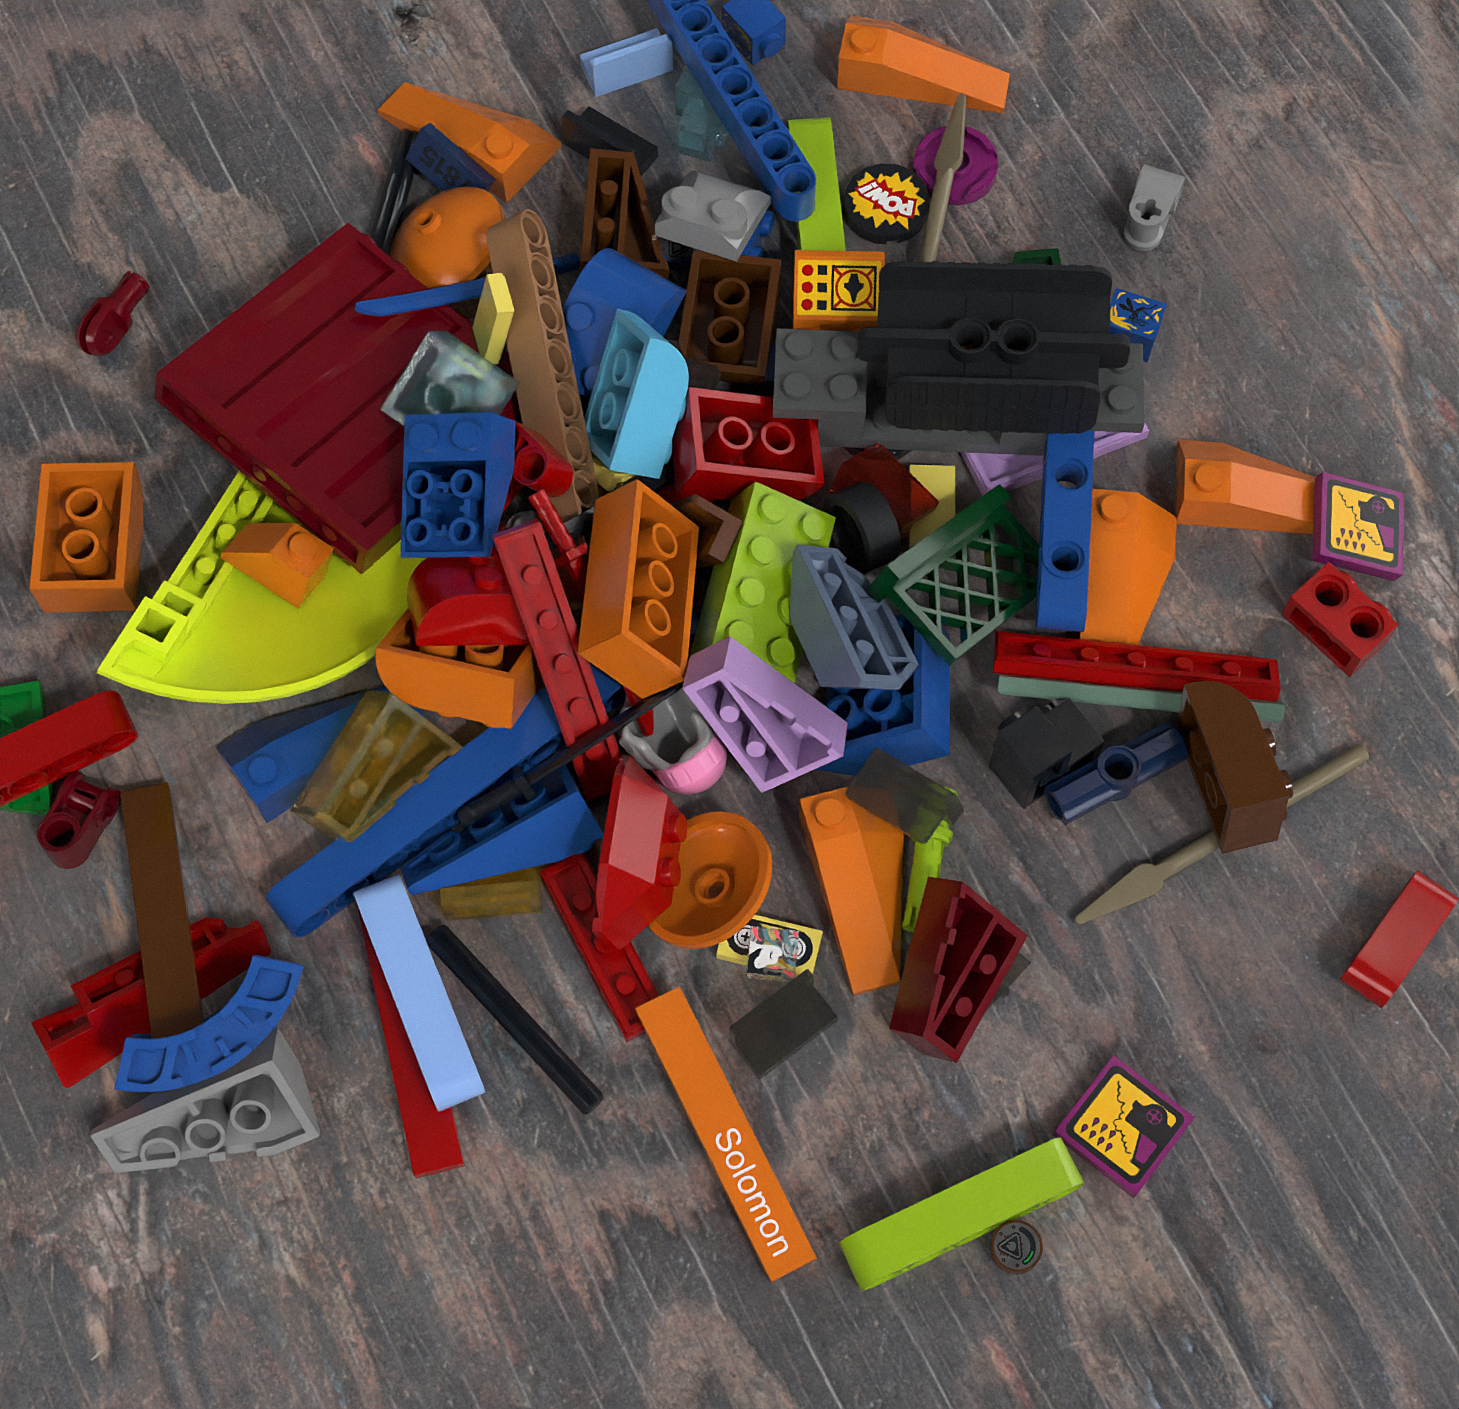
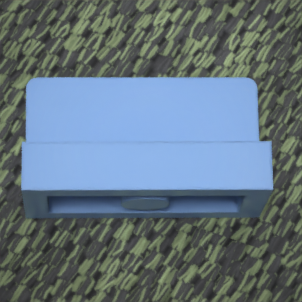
[579,28,673,97]

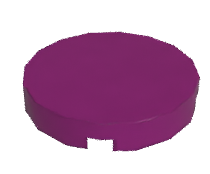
[912,126,998,206]

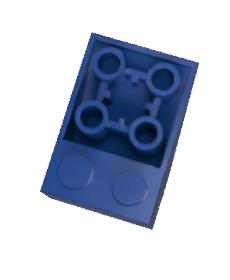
[400,412,516,558]

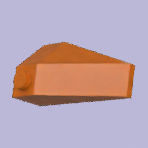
[837,15,1010,113]
[1175,439,1316,535]
[1078,488,1177,645]
[798,787,904,996]

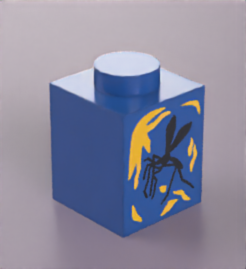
[722,0,786,65]
[1110,288,1167,362]

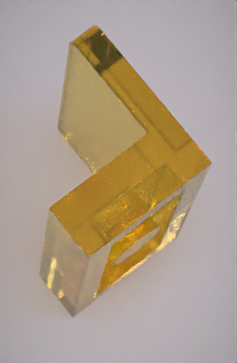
[440,865,543,921]

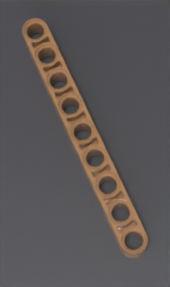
[486,209,600,611]

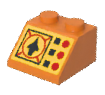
[793,250,885,332]

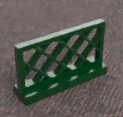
[867,484,1062,666]

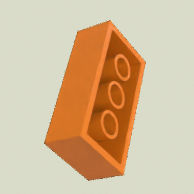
[577,479,699,699]

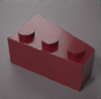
[889,877,1028,1063]

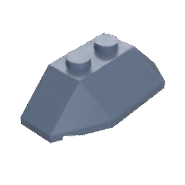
[790,545,919,690]

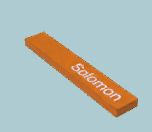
[635,986,817,1283]

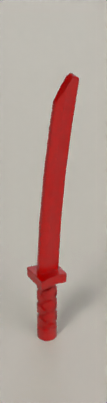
[528,489,654,737]

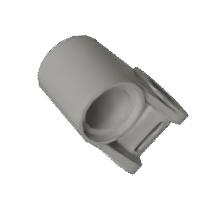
[1123,164,1186,251]

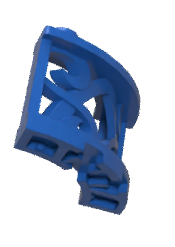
[114,955,304,1092]

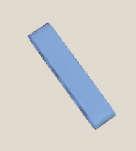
[353,874,486,1112]

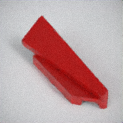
[31,917,271,1088]

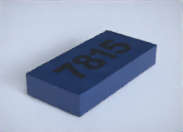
[405,123,496,191]

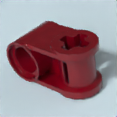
[37,771,121,869]

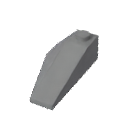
[90,1027,320,1173]

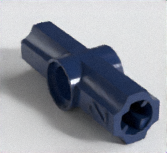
[1044,722,1189,825]

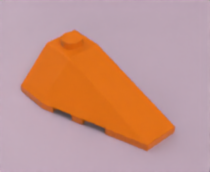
[377,82,562,203]

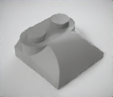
[655,170,771,262]

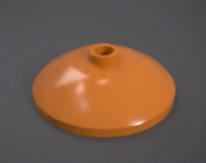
[389,187,505,289]
[648,811,772,949]

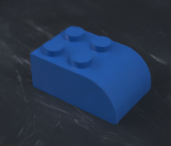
[562,248,687,399]

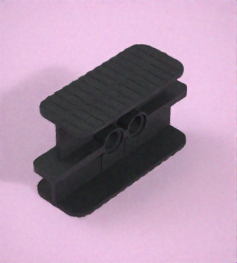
[858,260,1130,434]

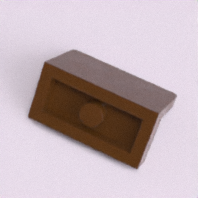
[670,495,743,571]

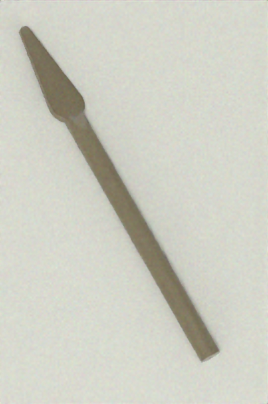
[918,93,966,262]
[1074,744,1369,925]

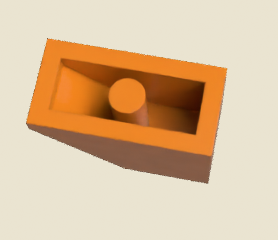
[220,523,335,609]

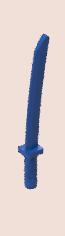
[354,252,580,317]

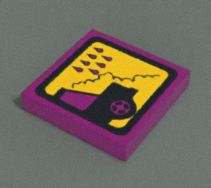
[1312,472,1404,581]
[1053,1055,1195,1198]

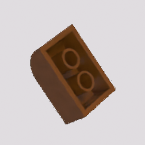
[677,250,781,386]
[1177,681,1293,854]

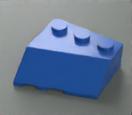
[814,613,950,778]

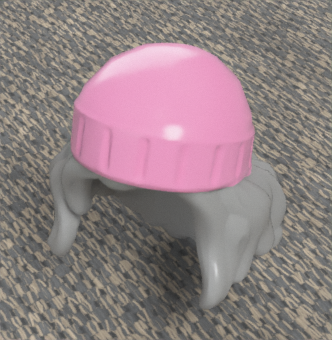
[617,688,727,795]

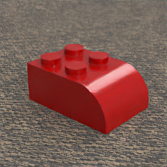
[672,387,825,501]
[407,547,558,646]

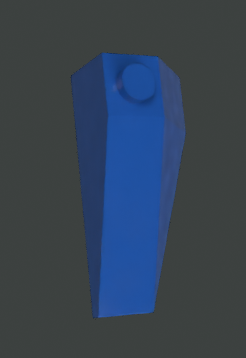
[216,686,427,823]
[400,764,604,895]

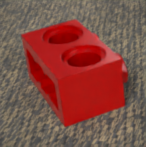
[1281,562,1399,677]

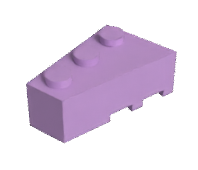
[682,636,848,793]

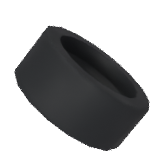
[823,481,901,574]

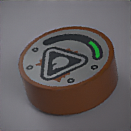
[990,1220,1043,1275]

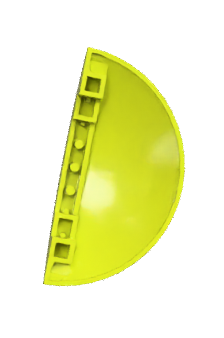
[97,471,426,704]

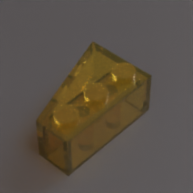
[290,690,463,843]

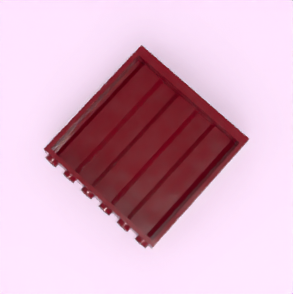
[155,222,523,575]

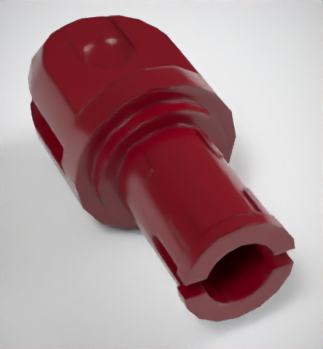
[75,271,150,356]

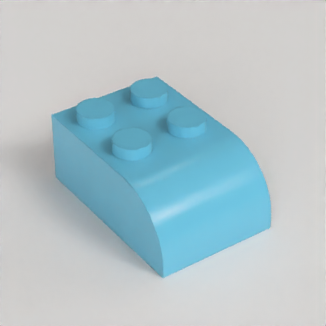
[584,309,689,479]

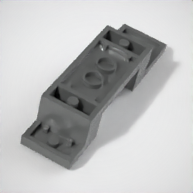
[773,329,1145,456]

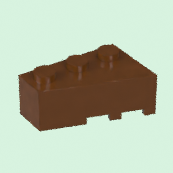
[580,148,669,280]

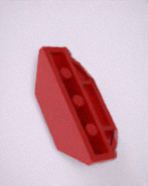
[592,755,687,951]

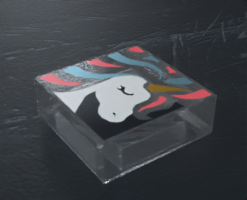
[746,926,799,983]

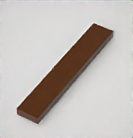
[120,782,204,1038]

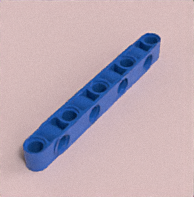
[1035,431,1095,632]

